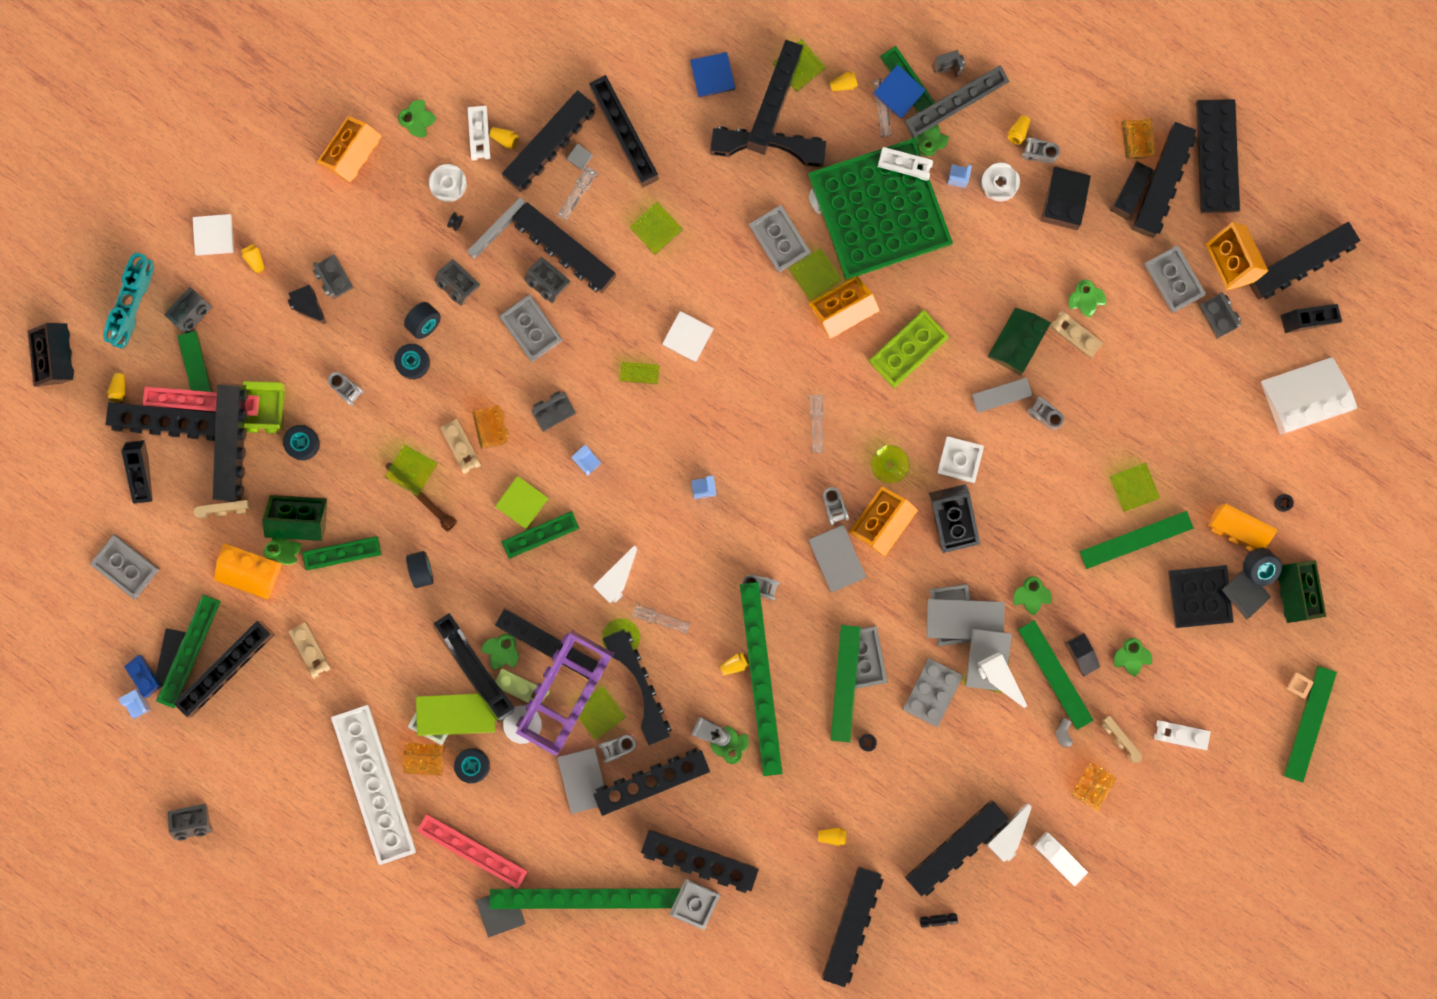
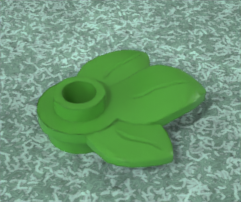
[398,100,436,138]
[911,124,949,157]
[1068,279,1106,317]
[263,538,302,565]
[1013,576,1052,615]
[481,634,519,669]
[1113,638,1152,677]
[710,726,749,764]

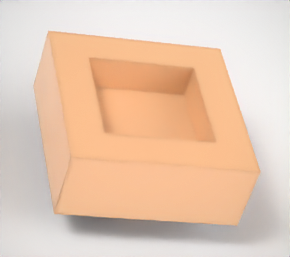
[1286,672,1314,699]

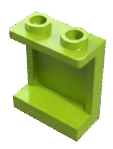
[243,381,285,434]

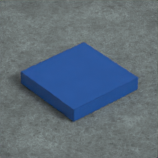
[690,52,735,97]
[873,65,925,119]

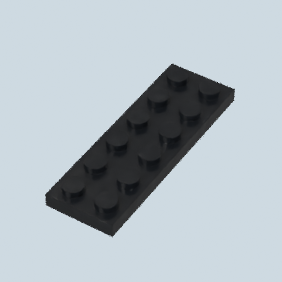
[1196,99,1240,213]

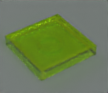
[773,39,826,92]
[629,202,683,255]
[789,248,842,301]
[385,445,438,496]
[1110,463,1160,512]
[572,686,626,740]

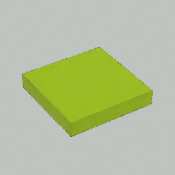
[495,476,549,529]

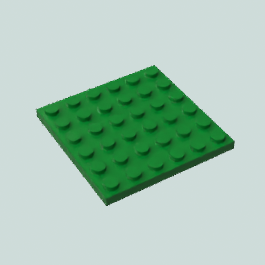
[808,138,953,281]

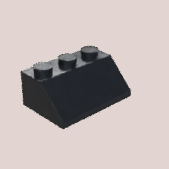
[28,323,74,387]

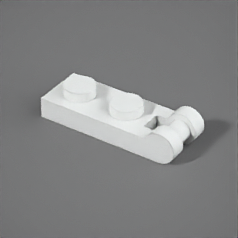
[468,106,491,161]
[877,147,933,180]
[1154,720,1211,750]

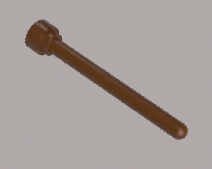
[386,463,457,532]

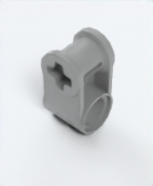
[1021,137,1060,164]
[328,372,365,406]
[1027,396,1064,430]
[822,487,849,525]
[742,575,780,601]
[691,717,731,746]
[598,735,637,763]

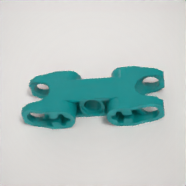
[103,252,154,349]

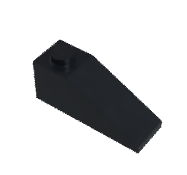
[1110,161,1153,219]
[1281,304,1342,333]
[121,440,153,504]

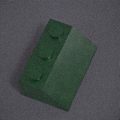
[987,308,1051,376]
[262,495,327,541]
[1278,560,1327,623]

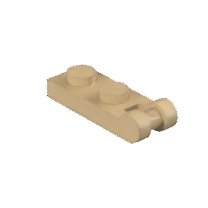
[1050,311,1103,359]
[440,419,481,475]
[194,500,251,519]
[288,622,331,679]
[1101,715,1142,763]

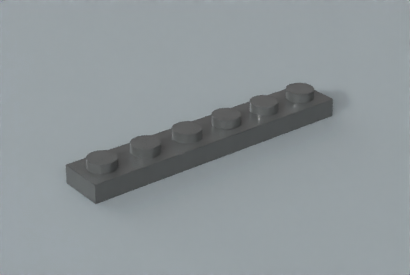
[904,65,1010,138]

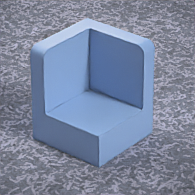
[947,165,972,188]
[571,445,601,476]
[691,475,716,499]
[118,690,150,719]

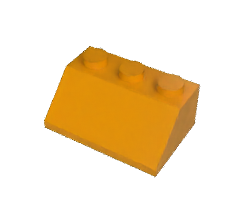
[317,116,381,182]
[1205,222,1268,290]
[808,277,879,338]
[849,486,918,557]
[1207,503,1278,552]
[214,543,282,600]

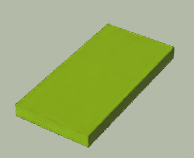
[868,309,950,389]
[416,694,495,736]

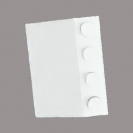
[1260,357,1358,435]

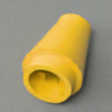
[829,71,858,92]
[1007,115,1031,145]
[489,127,519,149]
[241,244,265,274]
[106,373,126,403]
[720,652,750,676]
[818,827,847,846]

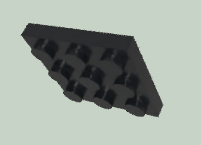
[1168,565,1234,628]

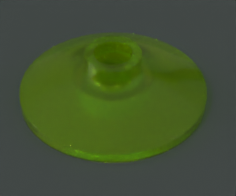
[871,445,910,484]

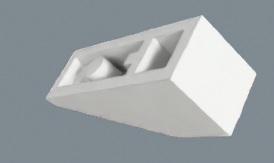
[593,546,638,603]
[978,652,1027,708]
[986,803,1032,862]
[1032,832,1088,886]

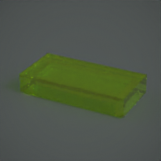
[620,362,660,384]

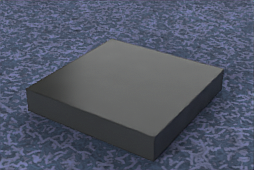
[1222,570,1271,620]
[476,887,526,938]

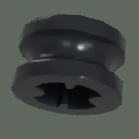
[447,212,464,231]
[1274,494,1294,512]
[859,734,877,752]

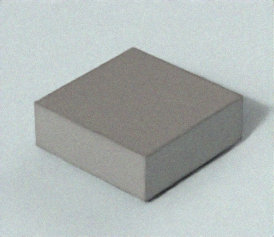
[566,143,593,171]

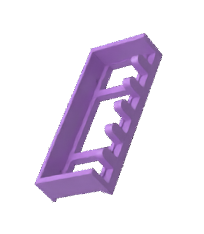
[516,630,614,756]

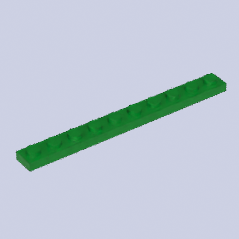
[739,582,783,776]
[490,888,681,909]

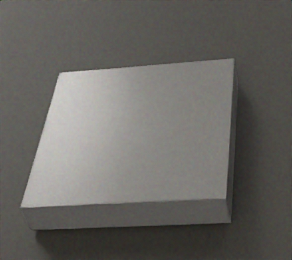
[669,879,721,930]

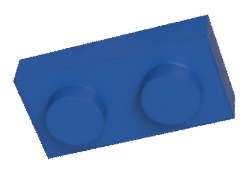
[124,655,162,698]

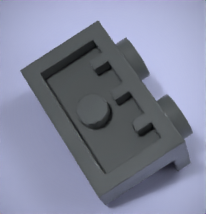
[932,50,965,77]
[313,254,354,299]
[524,257,570,303]
[434,259,480,306]
[164,287,212,333]
[1199,292,1241,339]
[531,391,577,432]
[168,804,212,841]

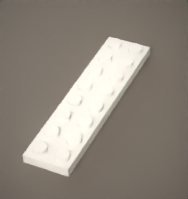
[331,705,417,865]

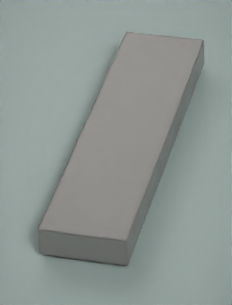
[467,197,526,259]

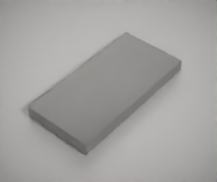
[926,599,1005,640]

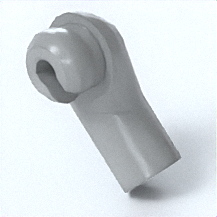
[1056,718,1073,748]

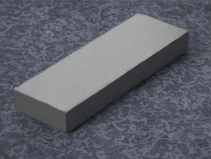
[972,378,1033,413]

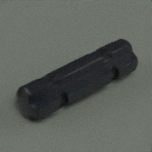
[919,913,958,928]

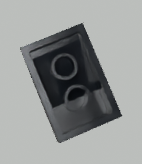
[1041,166,1091,230]
[929,484,980,553]

